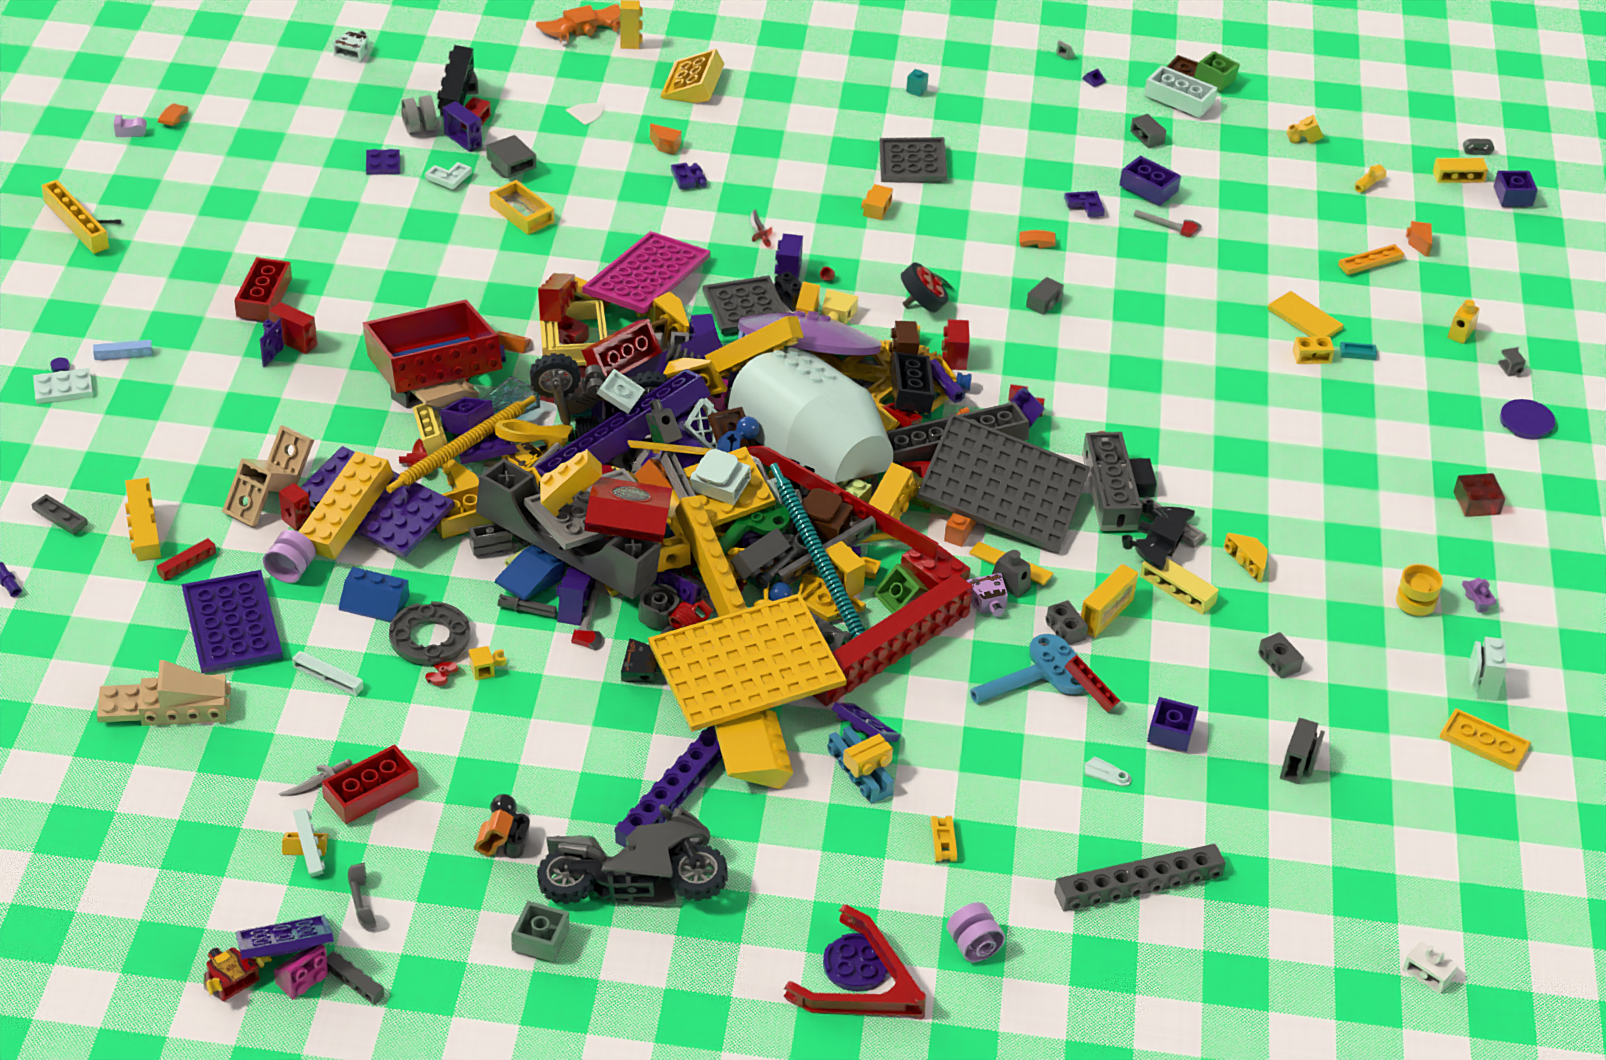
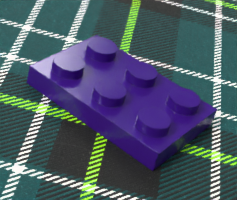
[831,702,901,742]

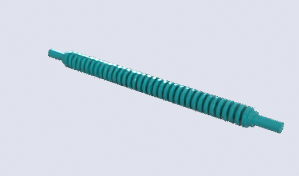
[770,463,865,638]

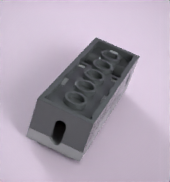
[1082,431,1142,531]

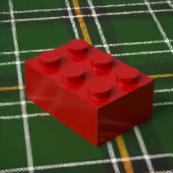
[901,545,970,590]

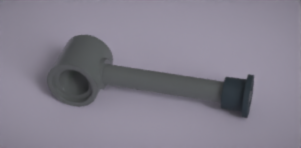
[755,533,809,588]

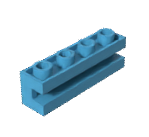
[827,726,894,804]

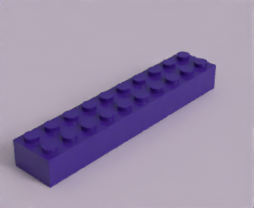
[535,369,711,478]

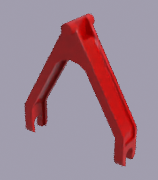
[784,904,926,1019]

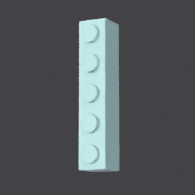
[293,808,325,878]

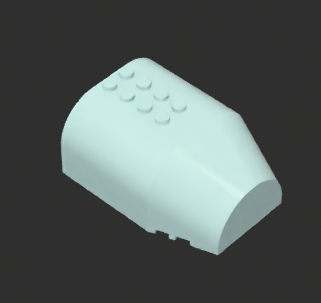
[727,347,893,483]

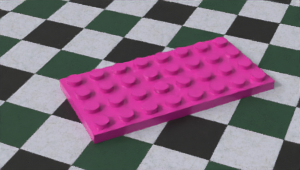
[582,231,711,314]

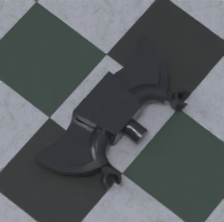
[1122,500,1195,570]

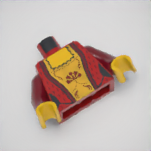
[203,947,272,1002]

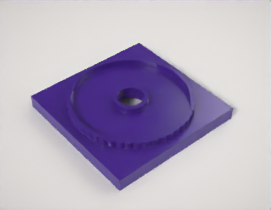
[235,914,334,959]

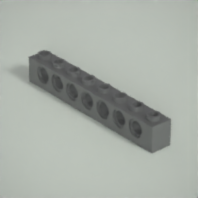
[1054,843,1226,912]

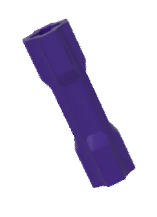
[930,359,966,403]

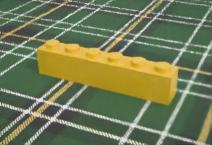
[41,180,109,254]
[705,316,804,378]

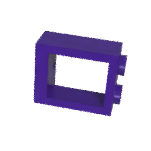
[443,101,482,152]

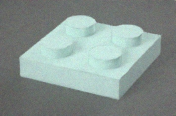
[597,369,645,414]

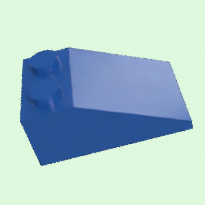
[494,544,565,600]

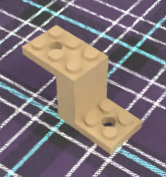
[222,425,314,527]

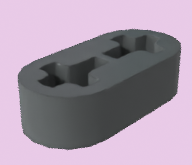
[1463,138,1495,155]

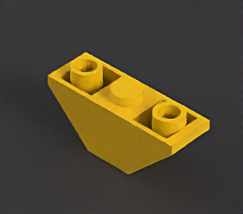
[1223,533,1268,583]

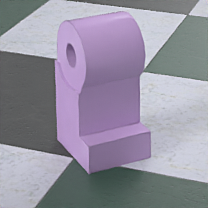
[114,115,147,137]

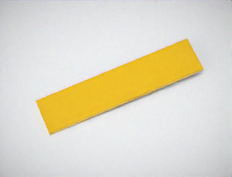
[628,440,712,455]
[969,541,1054,586]

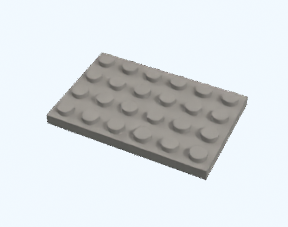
[524,468,636,550]

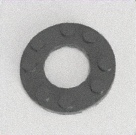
[389,601,470,665]

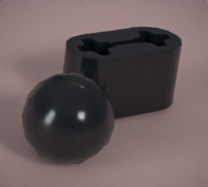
[490,794,530,858]

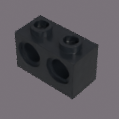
[774,271,802,312]

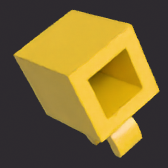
[469,646,507,680]

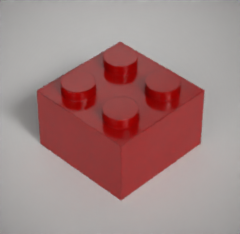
[941,319,970,371]

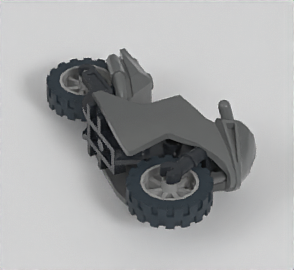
[537,804,728,906]

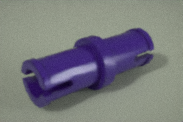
[0,562,22,597]

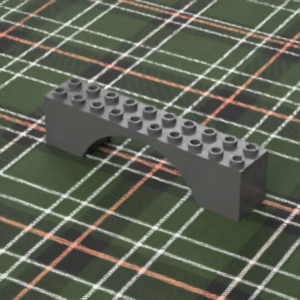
[476,458,661,599]

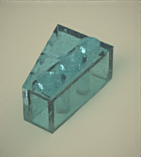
[483,376,540,414]

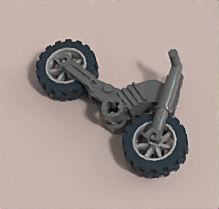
[530,353,670,442]

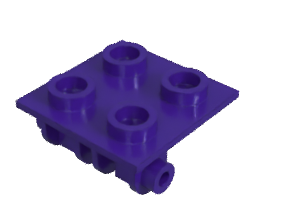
[259,319,284,368]
[1008,387,1045,429]

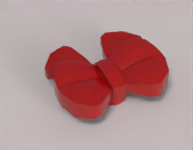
[425,661,459,686]

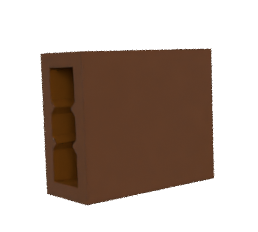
[794,488,853,541]

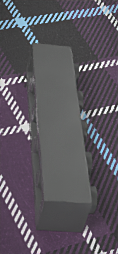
[326,951,384,1005]

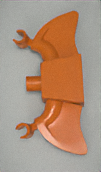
[536,4,620,43]

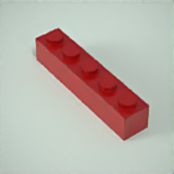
[157,538,216,581]
[1064,655,1120,713]

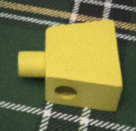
[822,289,859,324]

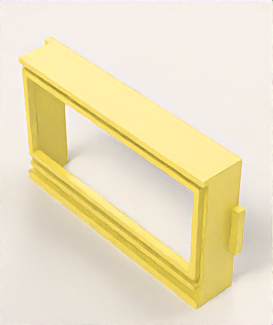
[539,299,607,366]

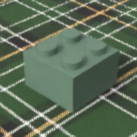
[511,901,570,962]

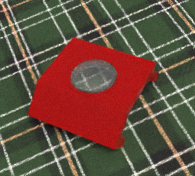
[584,477,673,543]

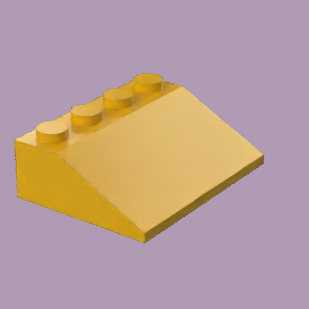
[660,49,725,103]
[714,709,793,789]

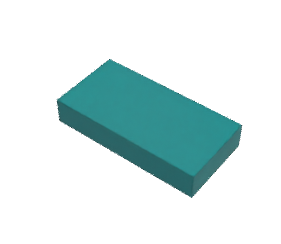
[1340,342,1377,361]

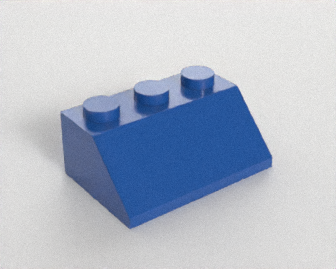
[339,567,410,623]

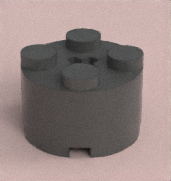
[638,584,679,631]

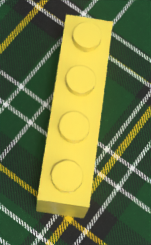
[1140,557,1219,615]

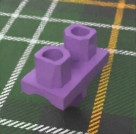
[1462,577,1497,613]

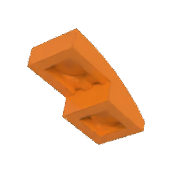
[158,103,188,126]
[1019,230,1056,249]

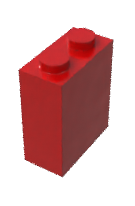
[269,302,317,354]

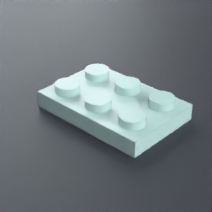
[33,368,93,404]

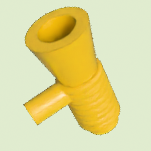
[1354,164,1387,193]

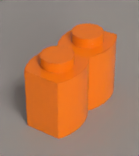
[474,809,514,857]

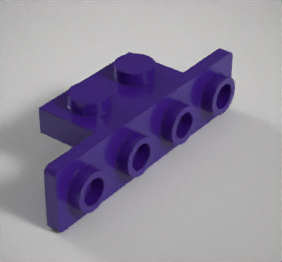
[654,569,701,604]

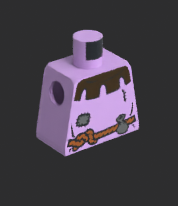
[966,573,1008,617]

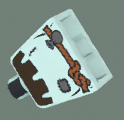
[333,31,369,63]

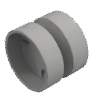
[401,95,437,134]

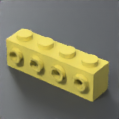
[412,403,448,456]

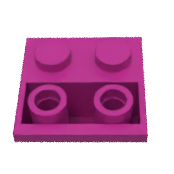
[274,944,328,1000]

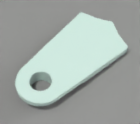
[1084,756,1131,787]

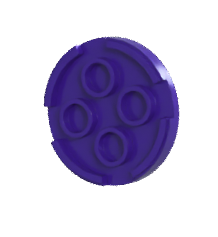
[1500,399,1555,439]
[823,933,888,992]

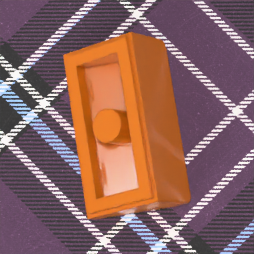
[496,330,531,354]

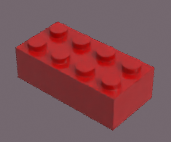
[234,257,292,321]
[581,319,662,377]
[321,744,419,825]

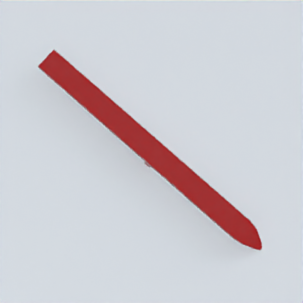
[747,445,939,559]

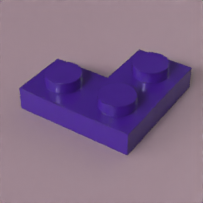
[1064,191,1105,217]

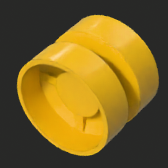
[1395,564,1443,616]

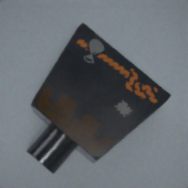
[621,638,663,683]

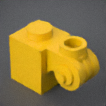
[1286,114,1324,144]

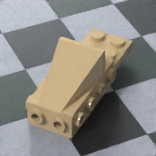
[97,660,231,726]

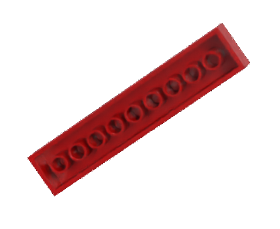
[812,573,973,707]

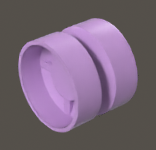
[263,530,316,583]
[947,903,1005,962]

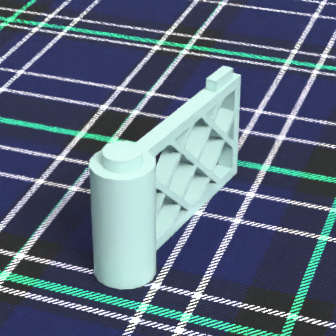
[682,398,756,449]

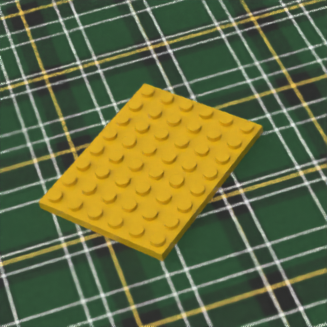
[648,593,846,732]

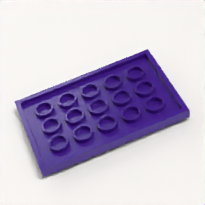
[181,570,283,673]

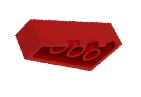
[538,273,578,322]

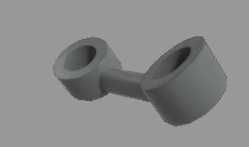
[348,862,376,929]

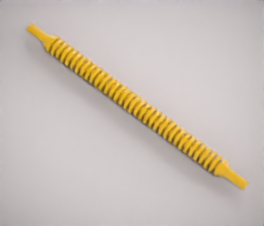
[386,396,536,493]

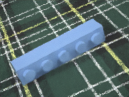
[93,340,153,360]

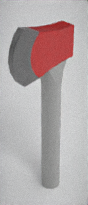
[1134,210,1201,237]
[571,588,602,650]

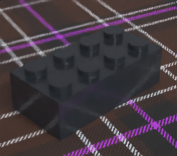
[437,45,474,116]
[890,352,935,413]

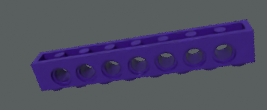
[614,725,723,848]

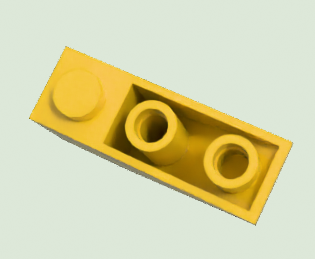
[442,459,479,491]

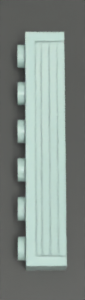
[292,651,363,696]

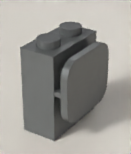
[486,135,536,179]
[1280,717,1325,785]

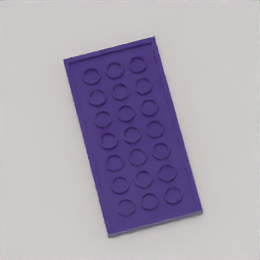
[300,446,455,558]

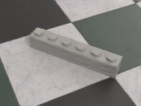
[660,451,696,500]

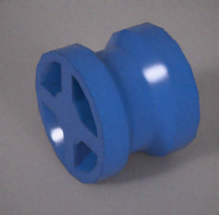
[956,372,972,392]

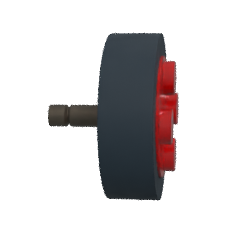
[900,262,949,313]

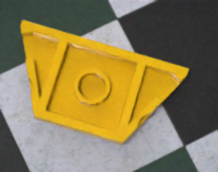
[798,572,866,622]

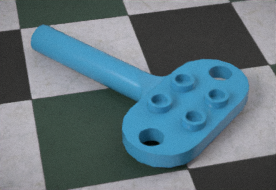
[970,634,1086,704]

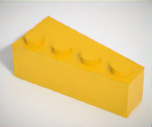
[125,477,161,561]

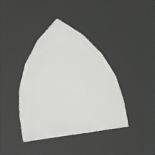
[566,103,605,125]

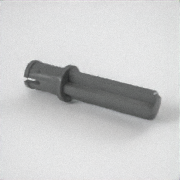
[497,594,557,618]

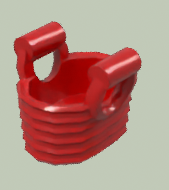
[669,600,713,630]

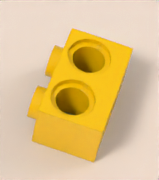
[1292,337,1334,364]

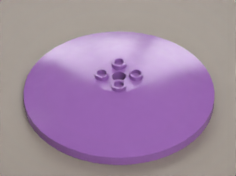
[738,311,881,355]

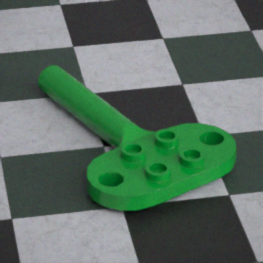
[692,502,790,580]

